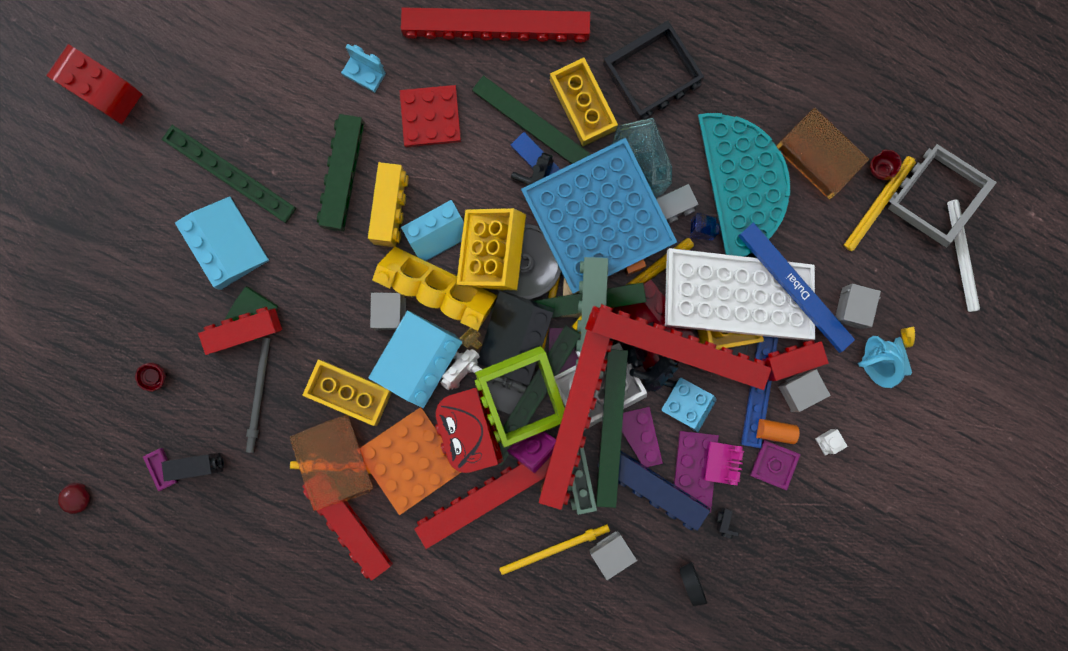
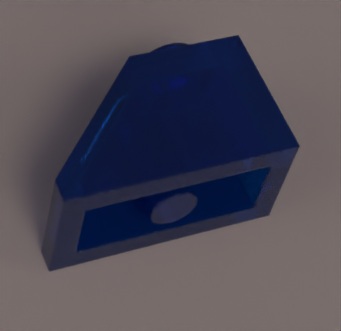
[690,213,720,240]

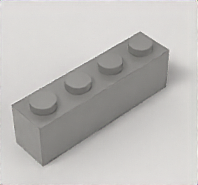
[656,184,699,224]

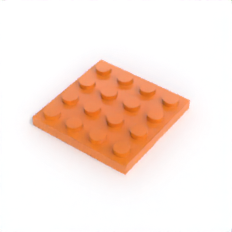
[356,407,461,515]

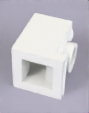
[815,429,848,455]

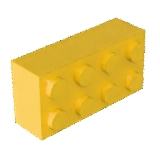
[550,58,618,147]
[368,162,409,247]
[302,360,392,426]

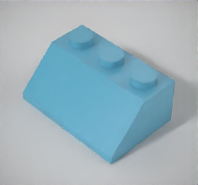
[401,200,464,261]

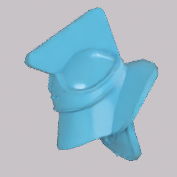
[858,336,912,388]

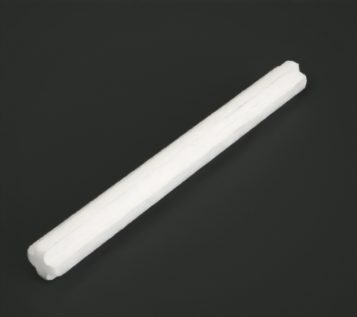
[947,200,980,312]

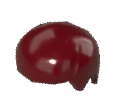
[870,149,902,180]
[135,362,166,392]
[58,482,90,514]

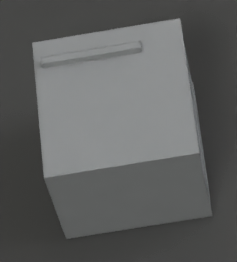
[835,284,881,330]
[370,293,406,331]
[777,369,831,412]
[589,531,637,580]

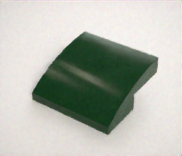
[225,286,279,341]

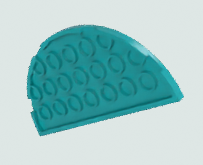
[698,113,790,257]

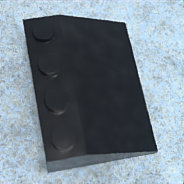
[477,290,555,385]

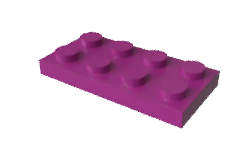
[674,431,719,513]

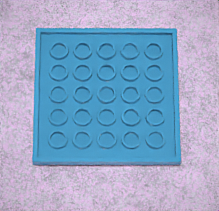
[521,138,677,294]

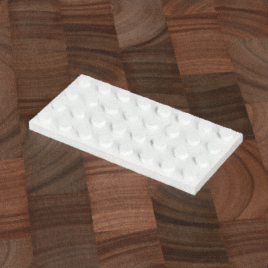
[665,248,815,341]

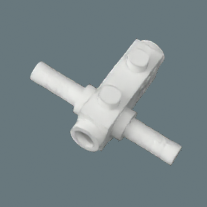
[440,349,482,390]

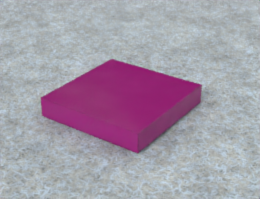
[507,431,556,473]
[749,440,801,490]

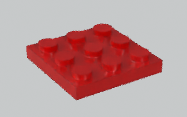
[400,85,461,147]

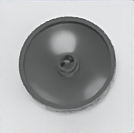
[498,224,561,300]

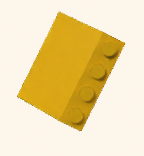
[456,208,526,290]

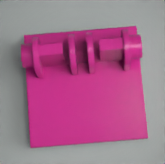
[705,442,744,486]

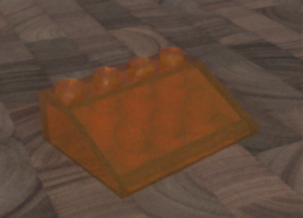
[777,107,869,199]
[289,415,373,511]

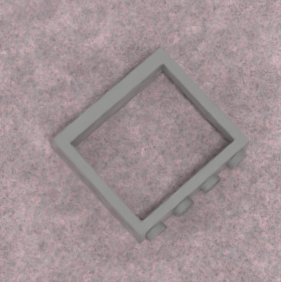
[888,144,997,248]

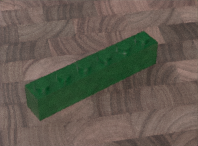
[317,114,365,232]

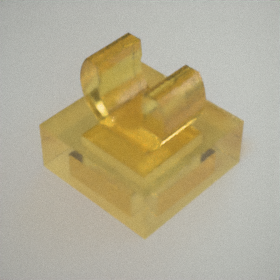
[459,328,482,350]

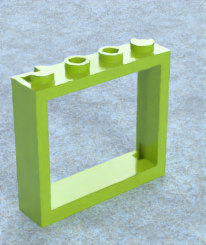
[474,346,565,447]

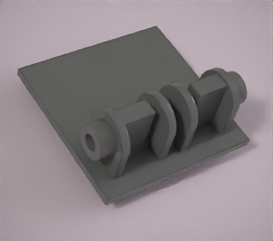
[487,375,527,415]

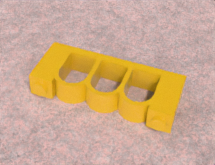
[372,247,497,331]

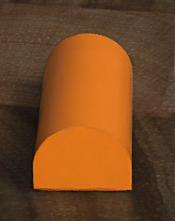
[756,419,800,444]

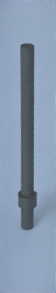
[246,338,270,453]

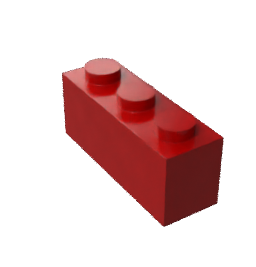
[762,340,829,381]

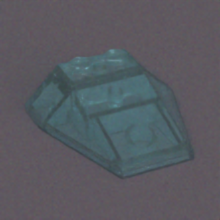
[612,118,672,197]

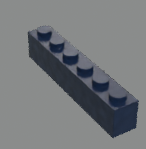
[597,450,711,531]

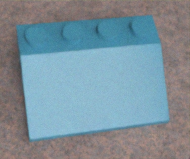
[175,197,269,290]
[368,310,462,408]

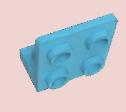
[341,44,386,93]
[662,378,717,432]

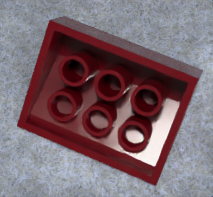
[612,279,696,371]

